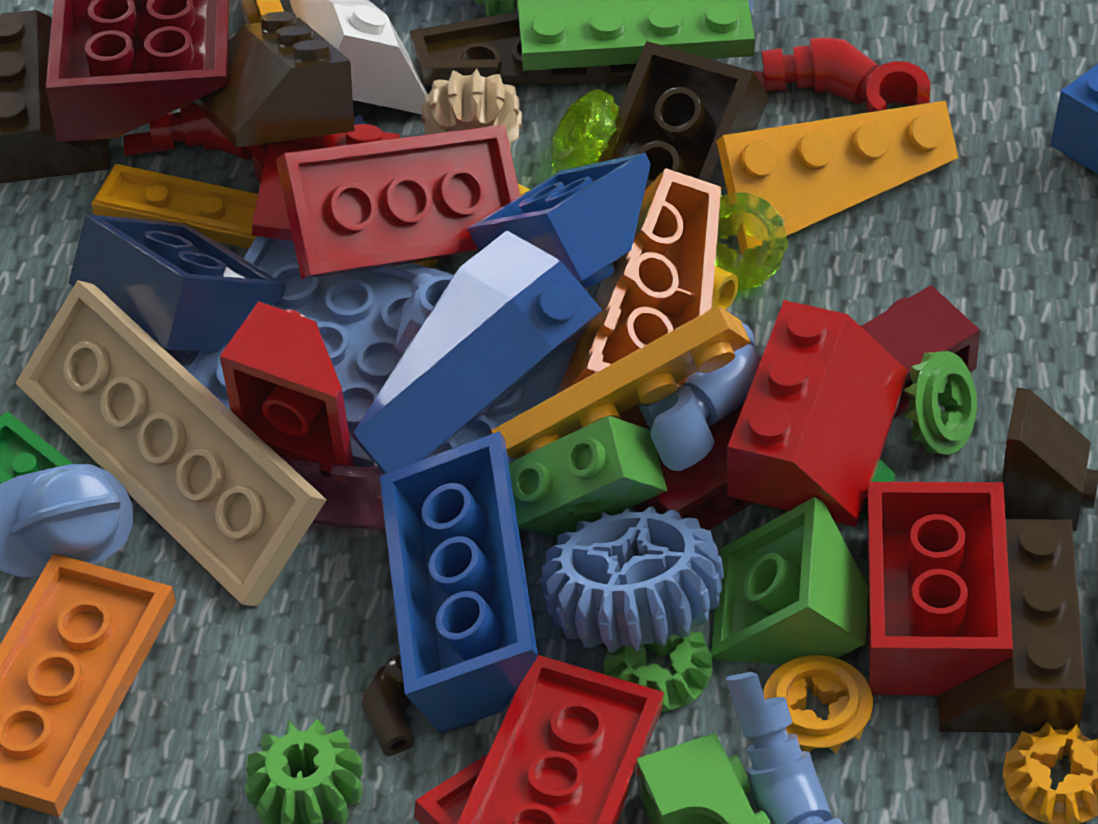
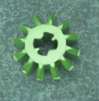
[245,718,364,824]

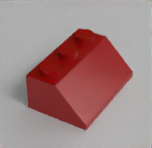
[727,300,908,527]
[866,482,1013,695]

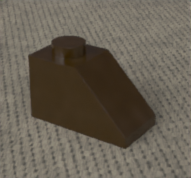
[1002,387,1098,531]

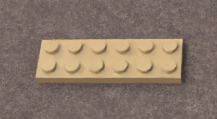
[16,280,327,606]

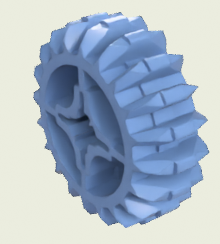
[541,506,724,653]

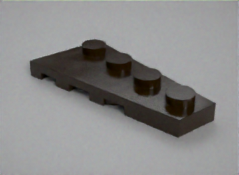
[410,12,637,85]

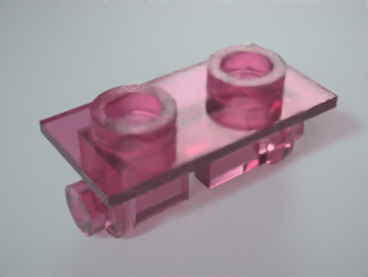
[279,455,386,531]

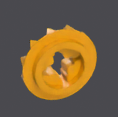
[763,655,873,754]
[1003,721,1098,824]

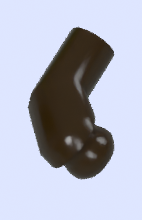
[361,654,415,756]

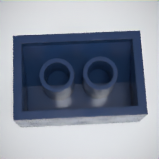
[69,214,286,358]

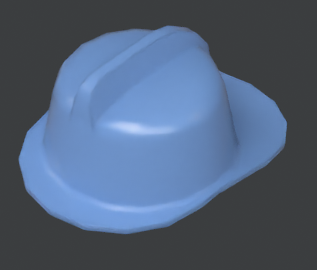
[0,464,133,578]

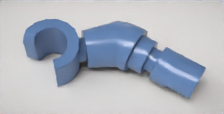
[639,323,761,471]
[726,672,843,824]

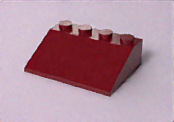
[46,0,230,142]

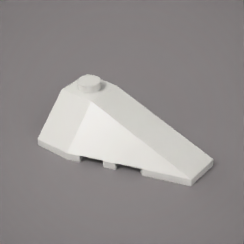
[289,0,427,114]

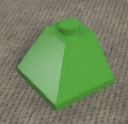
[711,497,868,664]

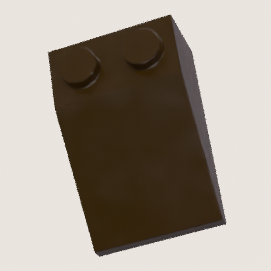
[597,41,769,191]

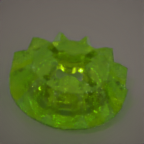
[551,89,619,174]
[715,193,790,291]

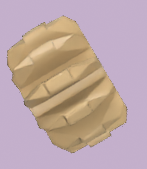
[422,69,522,149]

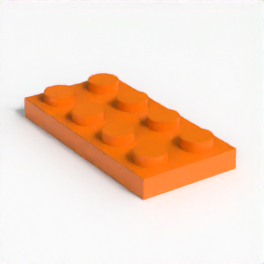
[0,553,176,817]

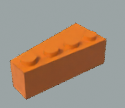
[557,168,721,429]

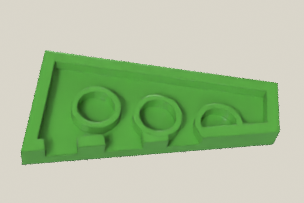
[516,0,755,71]

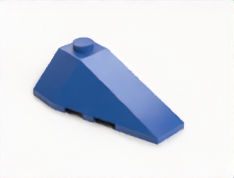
[352,231,602,475]

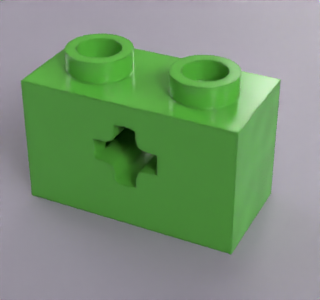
[509,416,667,538]

